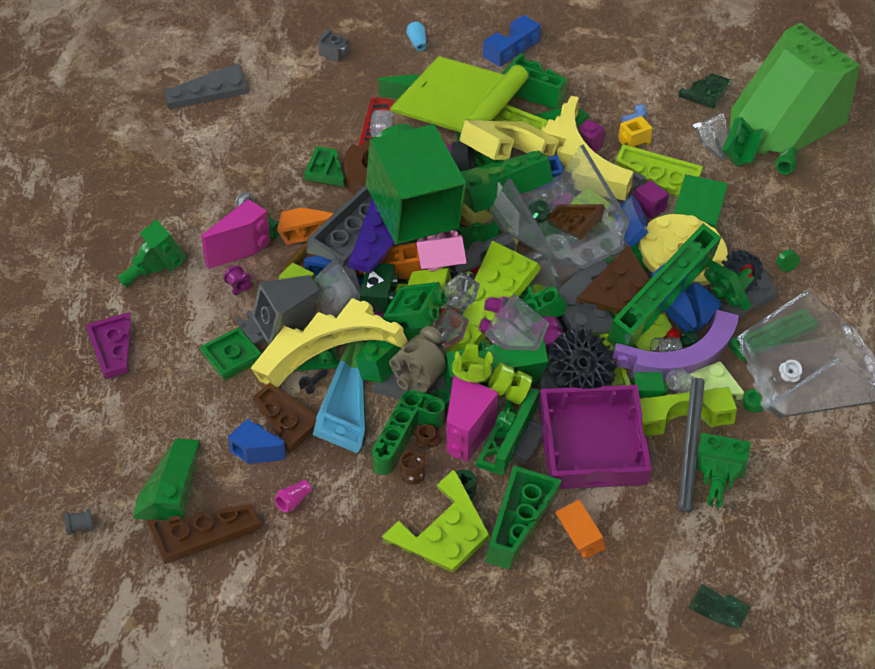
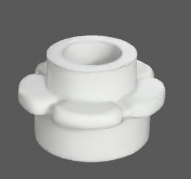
[779,360,802,382]

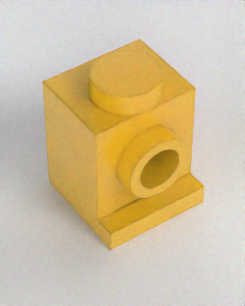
[618,116,653,147]

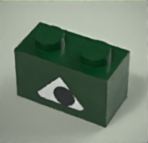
[360,263,399,313]

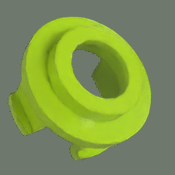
[452,344,493,383]

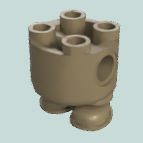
[389,326,447,393]

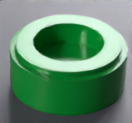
[776,250,800,272]
[742,389,767,413]

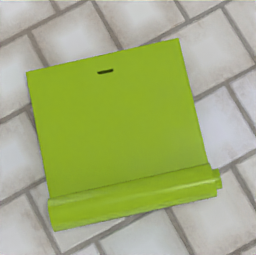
[390,56,528,133]

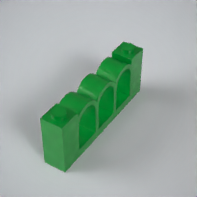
[607,223,722,347]

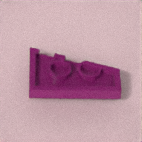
[86,312,131,379]

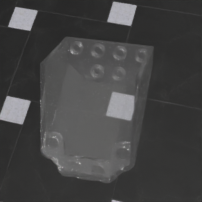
[489,144,629,271]
[737,290,875,418]

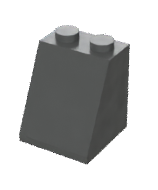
[252,275,320,345]

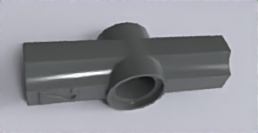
[449,232,516,273]

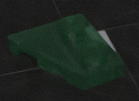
[678,73,731,109]

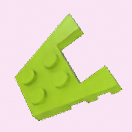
[382,470,490,573]

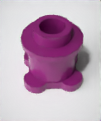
[223,265,252,296]

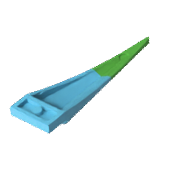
[313,340,365,453]

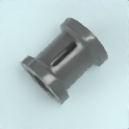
[64,509,93,535]

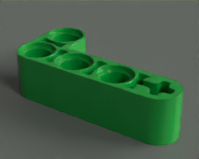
[514,281,568,328]
[372,390,445,475]

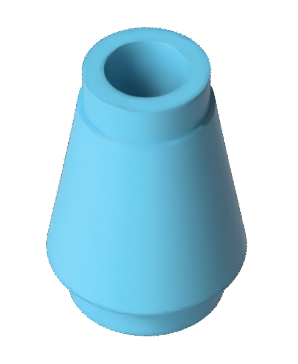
[406,22,427,51]

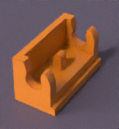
[555,499,606,559]

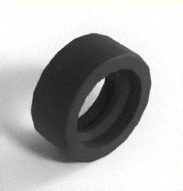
[451,141,476,172]

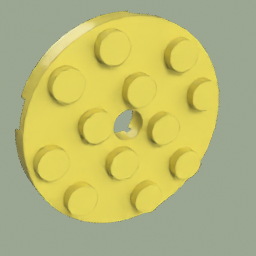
[638,214,728,286]

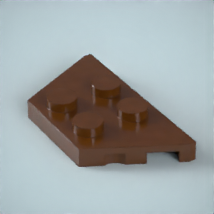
[576,246,650,314]

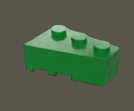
[503,53,568,109]

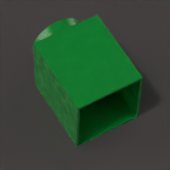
[366,124,466,245]

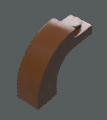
[344,136,374,195]

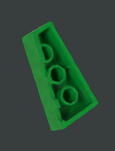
[443,337,549,389]
[485,466,562,570]

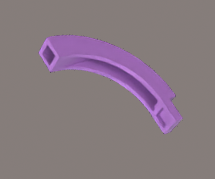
[611,310,739,381]

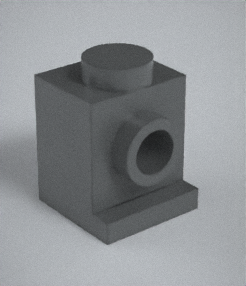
[318,29,350,63]

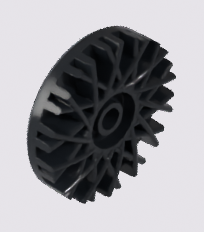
[547,328,618,389]

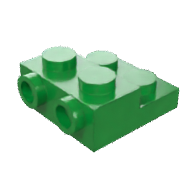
[383,282,447,329]

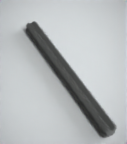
[678,377,705,512]

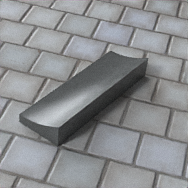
[307,184,372,267]

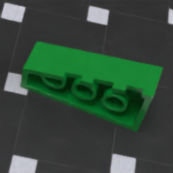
[461,150,553,213]
[355,321,441,383]

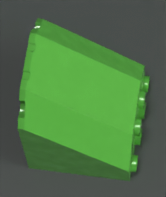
[730,23,860,155]

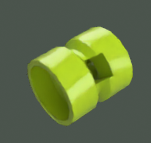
[487,362,532,405]

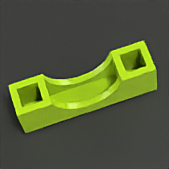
[640,387,737,437]

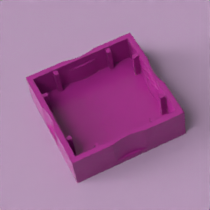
[538,385,652,489]

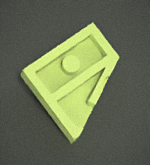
[679,361,744,400]

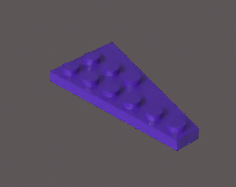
[348,199,395,273]

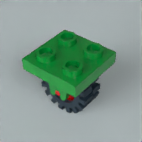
[704,249,763,311]

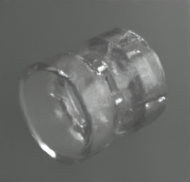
[650,337,682,352]
[666,368,694,394]

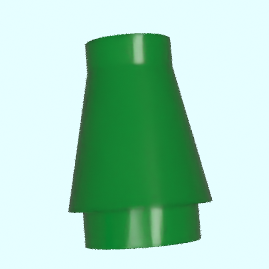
[775,147,798,175]

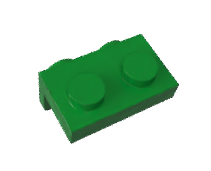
[722,117,765,166]

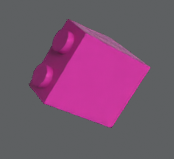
[447,375,498,462]

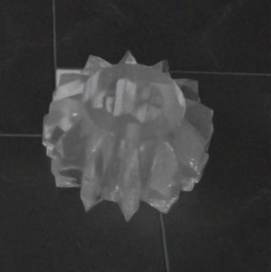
[370,109,395,138]

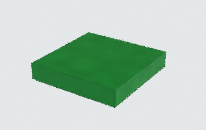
[199,327,262,381]

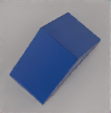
[685,282,722,333]

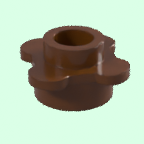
[413,424,439,448]

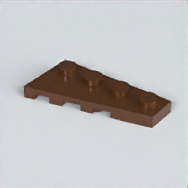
[147,504,261,564]

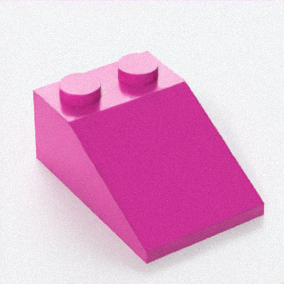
[201,199,270,269]

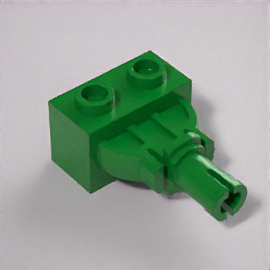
[117,219,187,288]
[696,433,751,508]

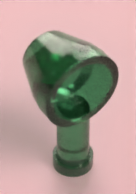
[520,200,549,224]

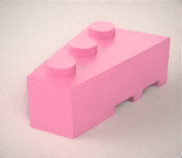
[417,230,466,271]

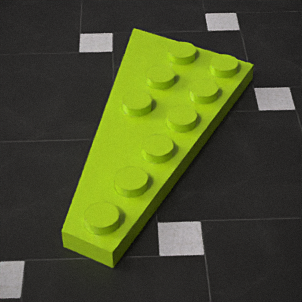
[443,241,542,352]

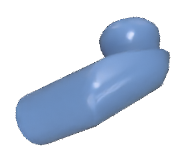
[621,104,647,123]

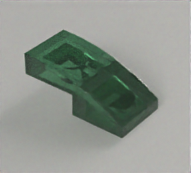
[688,584,751,629]

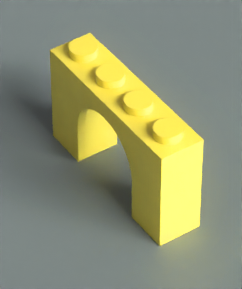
[459,120,559,160]

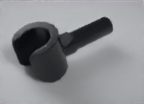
[299,370,327,394]

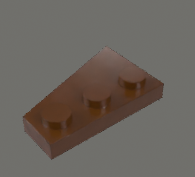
[545,204,607,240]
[253,382,317,453]

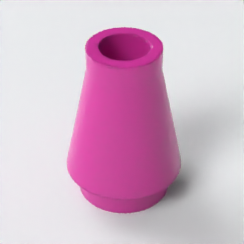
[274,480,312,512]

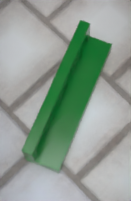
[476,388,540,476]

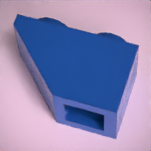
[228,419,286,464]

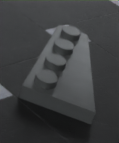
[164,63,248,109]

